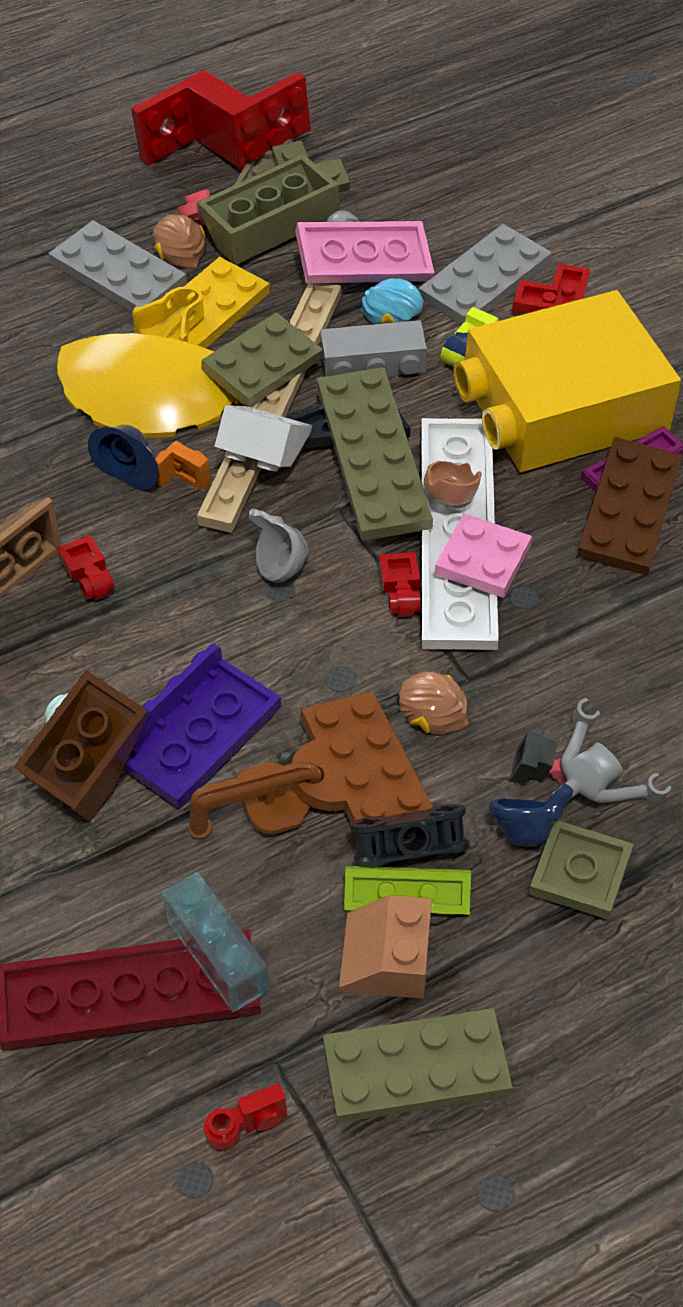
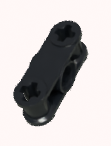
[350,804,470,867]

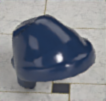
[489,783,573,847]

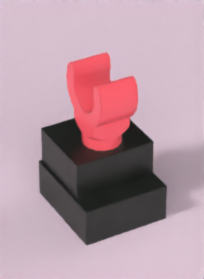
[510,730,567,785]

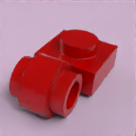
[57,535,115,601]
[379,552,421,618]
[204,1083,287,1150]

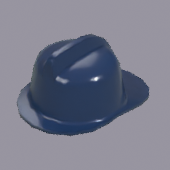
[87,424,159,490]

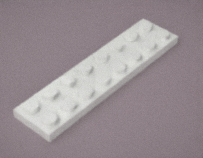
[421,418,499,650]

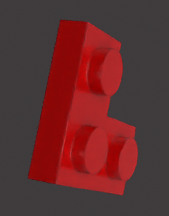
[513,264,591,314]

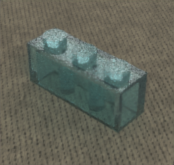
[161,872,270,1013]

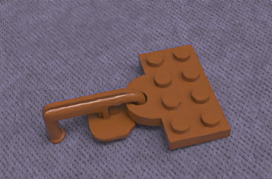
[188,691,433,839]

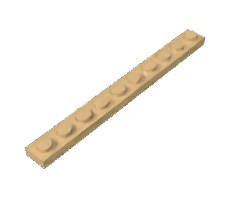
[197,283,342,533]

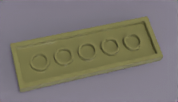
[317,367,433,541]

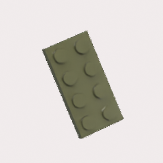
[323,1008,513,1123]

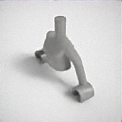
[550,698,671,803]

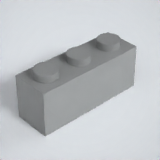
[321,320,427,377]

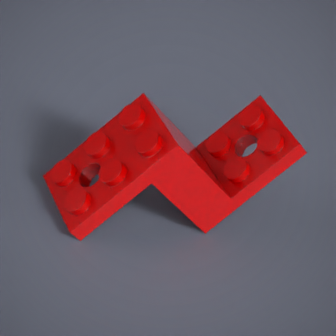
[131,70,311,169]

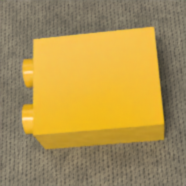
[454,290,681,473]

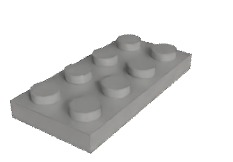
[48,220,187,312]
[418,224,552,325]

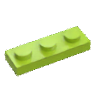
[344,866,471,915]

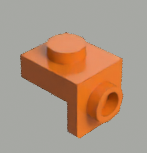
[155,441,211,491]

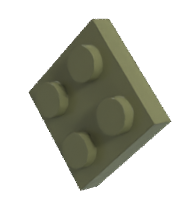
[529,821,634,920]

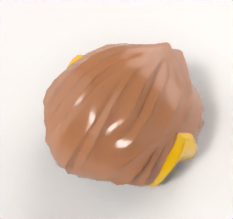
[151,214,206,268]
[398,671,469,734]

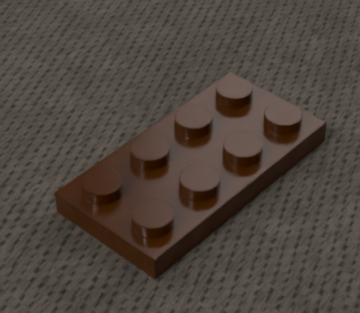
[577,437,683,575]

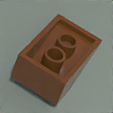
[14,670,149,822]

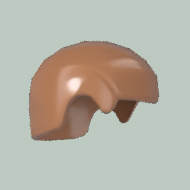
[424,460,482,507]

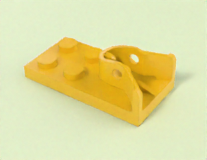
[132,257,270,348]

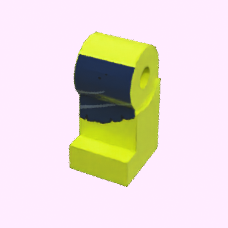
[440,307,499,367]

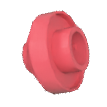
[177,189,211,225]

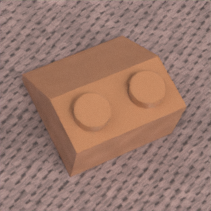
[339,895,432,999]

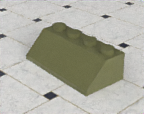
[197,154,340,265]

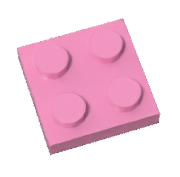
[435,514,532,598]

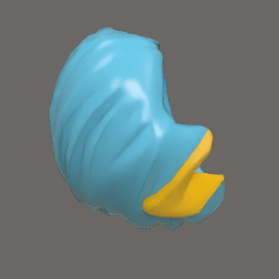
[359,278,424,325]

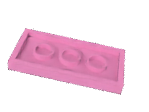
[295,221,434,283]

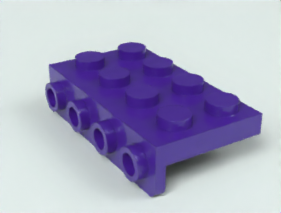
[123,644,282,809]

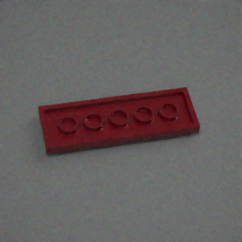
[0,929,261,1051]

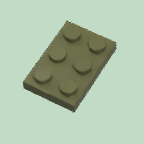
[201,312,323,407]

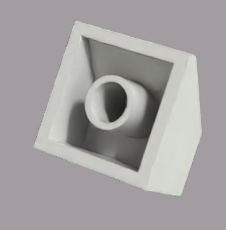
[214,405,312,471]

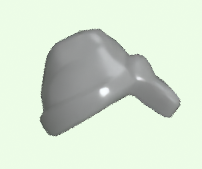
[248,508,309,583]

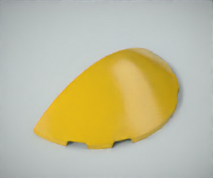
[57,333,241,438]

